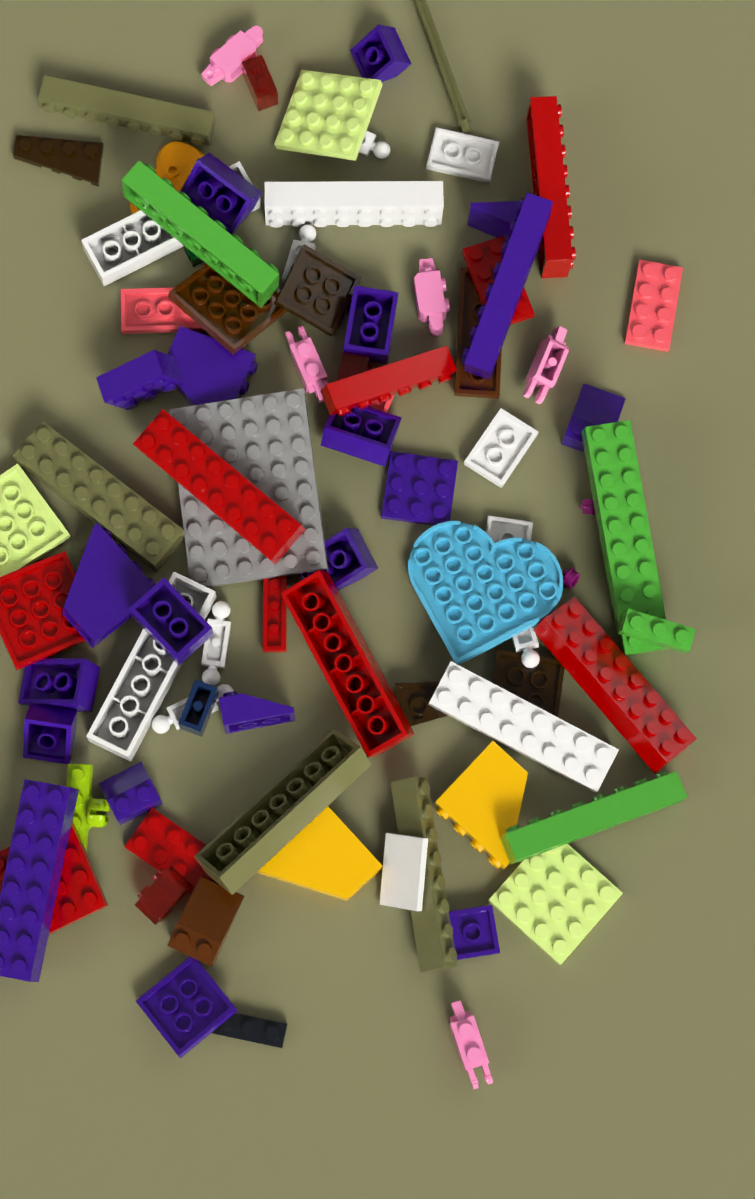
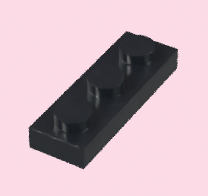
[212,1013,287,1048]

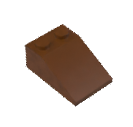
[167,876,245,966]

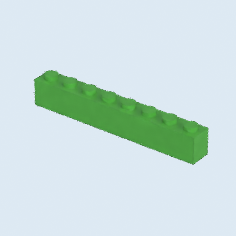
[500,770,688,865]

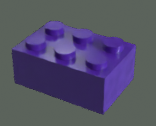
[343,286,399,364]
[96,350,183,410]
[129,578,213,666]

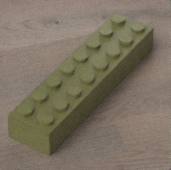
[13,421,185,572]
[194,728,372,895]

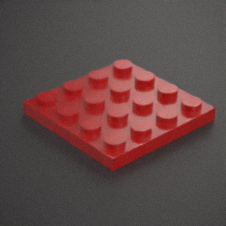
[0,551,86,671]
[0,821,109,934]

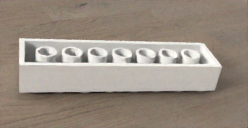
[81,161,261,286]
[264,181,444,228]
[86,572,217,762]
[428,661,619,792]

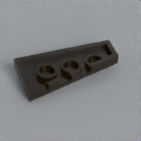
[13,135,104,187]
[394,682,448,726]

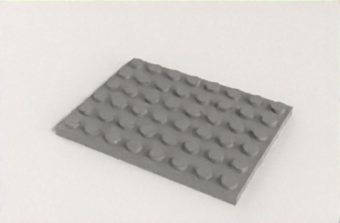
[169,388,328,587]

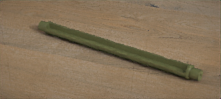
[413,0,472,134]

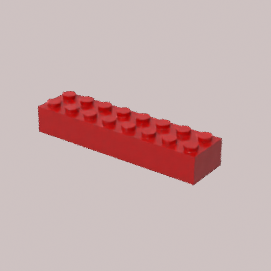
[526,96,576,279]
[133,409,305,565]
[280,570,415,758]
[533,596,697,774]

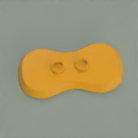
[130,141,204,214]

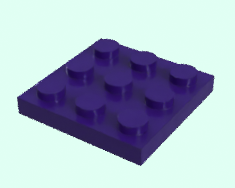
[381,451,458,526]
[136,957,238,1058]

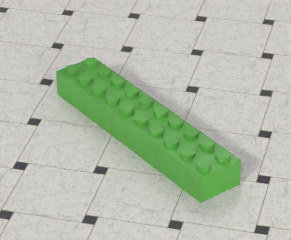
[581,420,666,656]

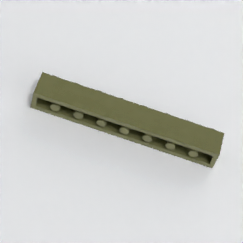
[38,75,216,146]
[390,776,458,973]

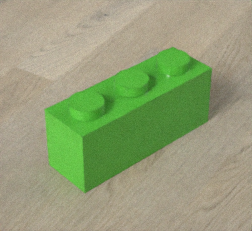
[617,609,696,654]

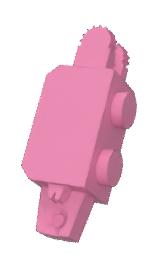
[202,25,263,86]
[413,258,450,337]
[285,326,328,403]
[523,326,569,404]
[449,1000,493,1090]

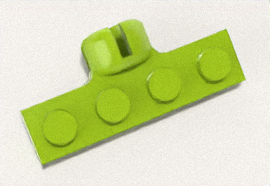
[66,764,110,853]

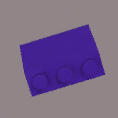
[180,153,263,235]
[321,407,402,467]

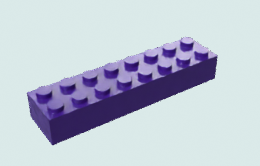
[462,192,553,380]
[0,779,79,982]

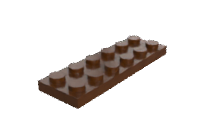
[454,268,502,399]

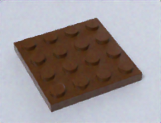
[168,264,288,355]

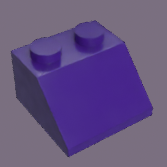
[350,24,412,82]
[23,703,77,764]
[99,762,163,826]

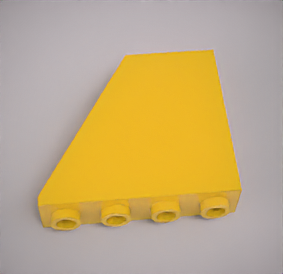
[434,741,528,870]
[257,807,383,901]

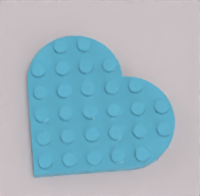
[408,521,563,665]

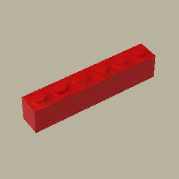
[320,346,457,416]

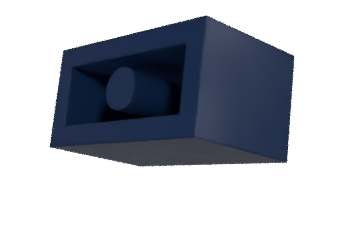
[178,680,219,737]

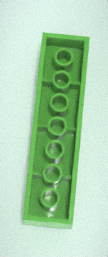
[121,161,280,308]

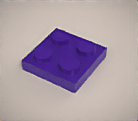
[449,905,500,960]

